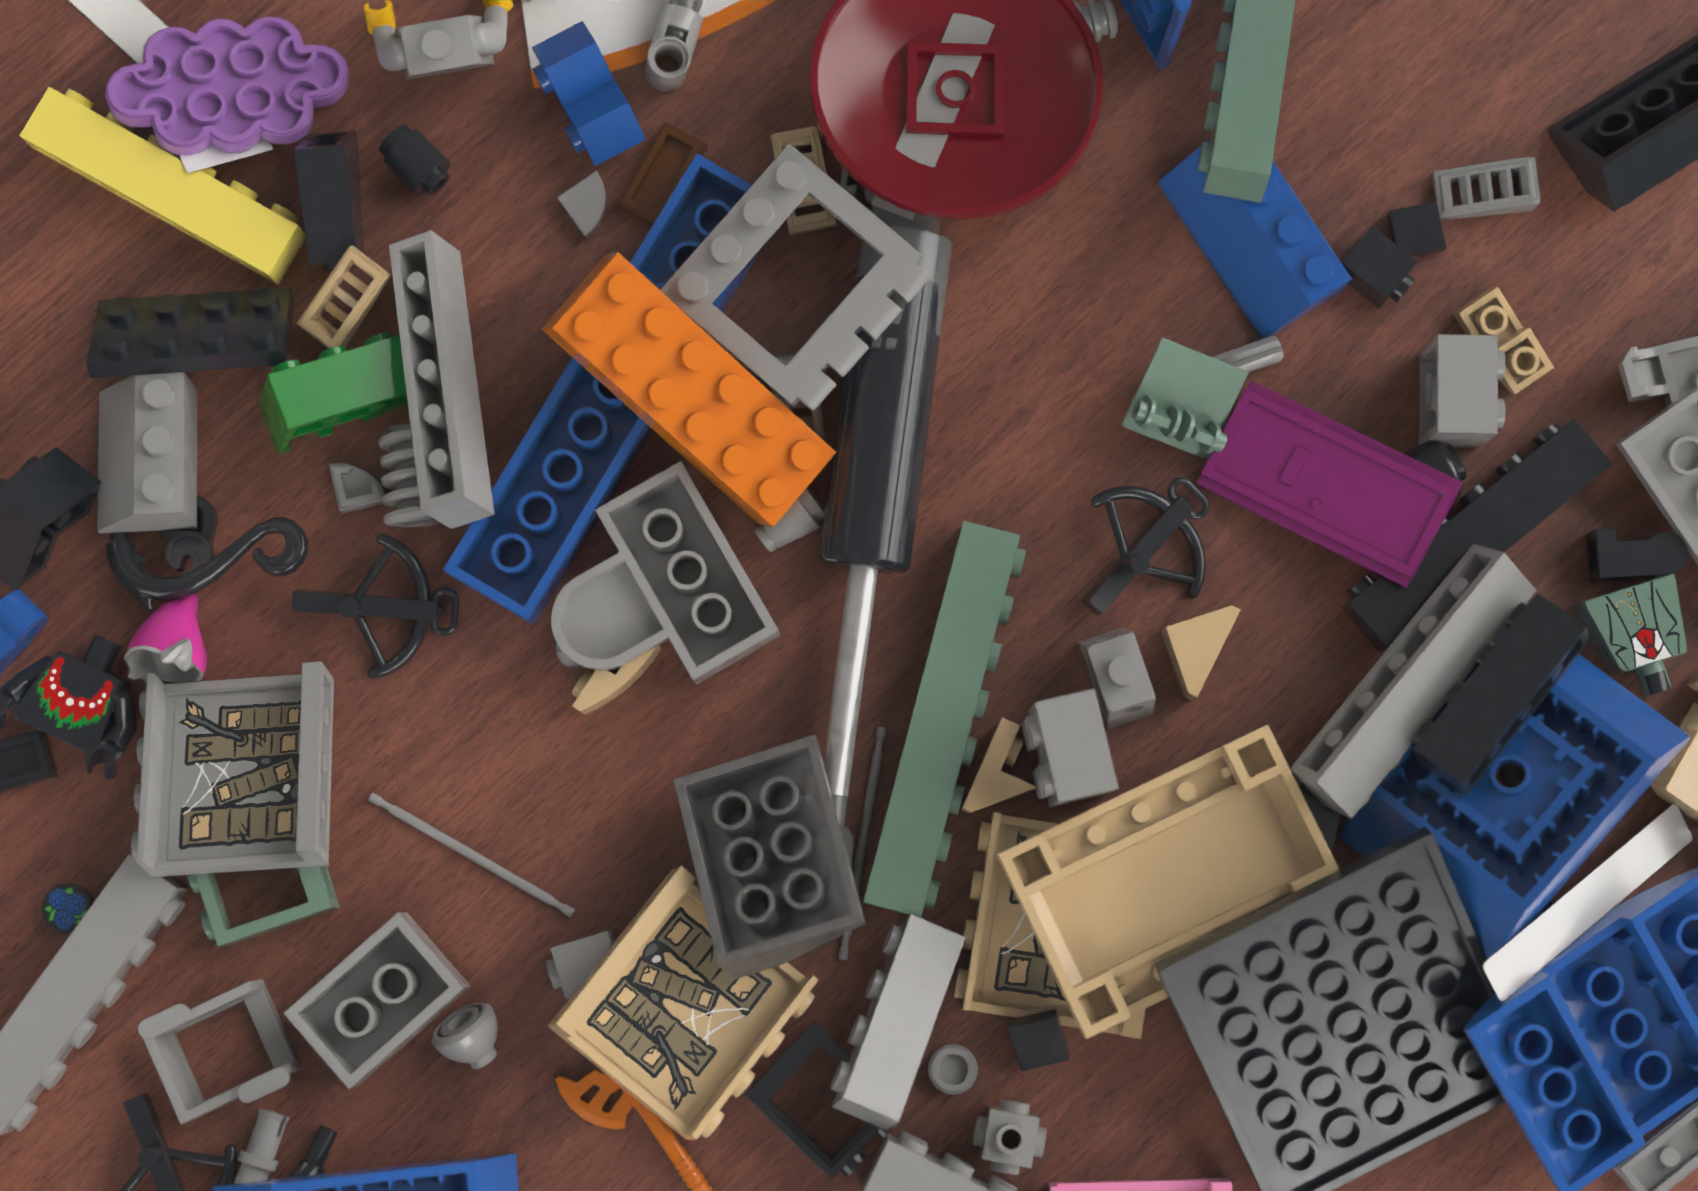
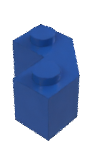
[531,21,646,166]

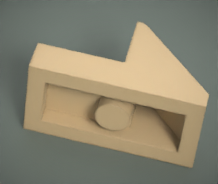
[961,718,1036,814]

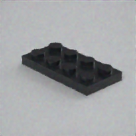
[86,288,294,378]

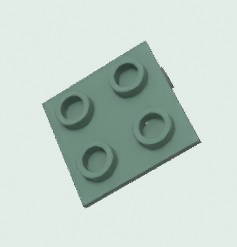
[1121,337,1249,460]

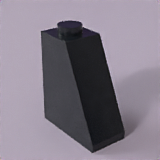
[294,131,364,272]

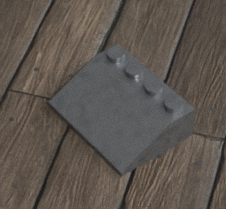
[674,735,865,980]

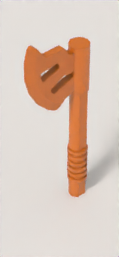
[555,1069,713,1191]

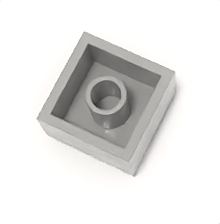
[1419,334,1505,450]

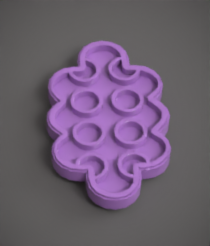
[105,17,349,156]

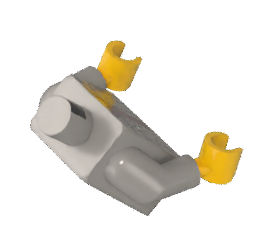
[364,0,514,80]

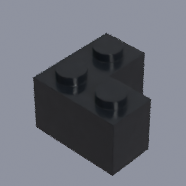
[0,447,101,590]

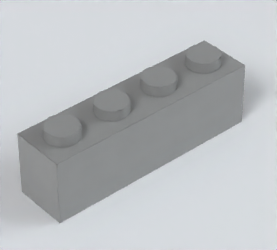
[830,914,966,1130]

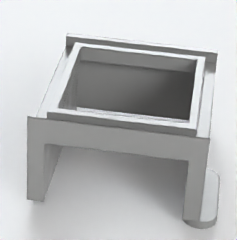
[138,979,303,1124]

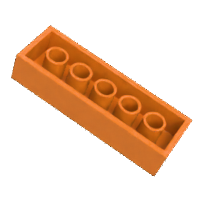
[542,252,836,527]

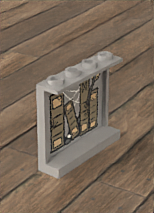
[131,661,334,877]

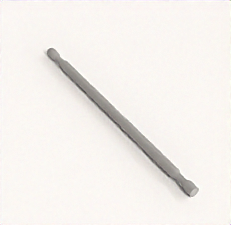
[837,727,887,960]
[368,792,575,918]

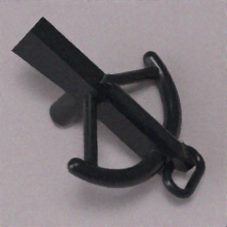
[1082,477,1210,615]
[292,533,459,679]
[120,1093,237,1191]

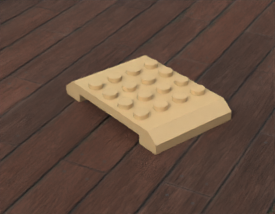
[996,725,1339,1039]

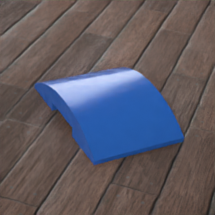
[1463,868,1698,1191]

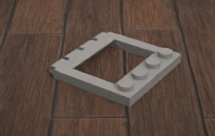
[660,143,931,411]

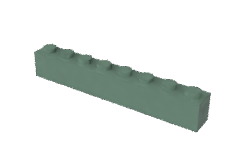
[863,520,1026,918]

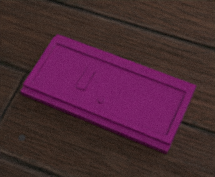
[1197,381,1462,588]

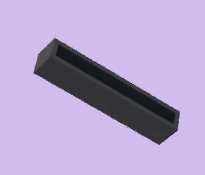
[1341,419,1613,652]

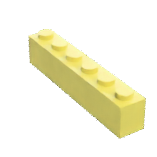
[19,87,306,285]

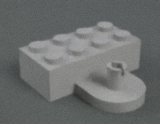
[551,461,780,685]

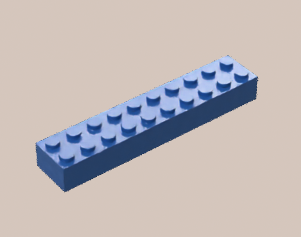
[443,154,765,626]

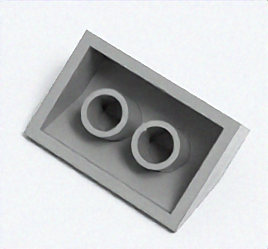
[97,372,198,534]

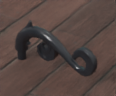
[105,517,309,612]

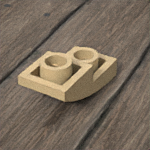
[1452,287,1554,395]
[572,645,662,715]

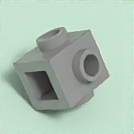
[972,1099,1047,1175]

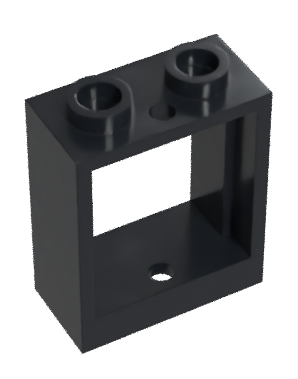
[745,1020,901,1179]

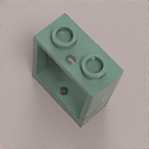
[187,866,340,946]

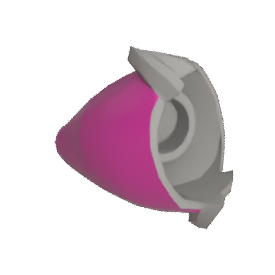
[124,593,207,685]

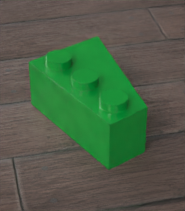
[258,332,408,455]

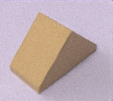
[1161,605,1241,701]

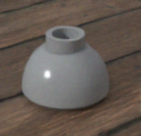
[432,1002,498,1069]

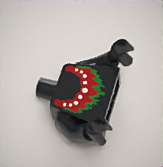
[0,634,137,779]

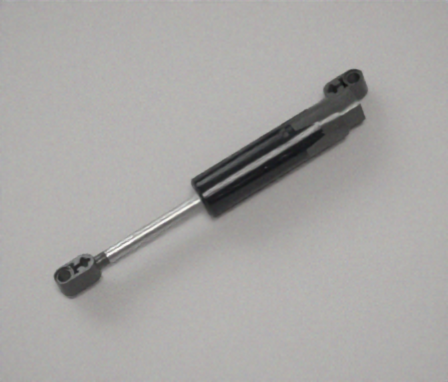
[819,168,953,867]

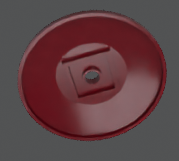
[810,0,1104,220]

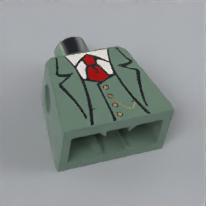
[1573,574,1687,697]

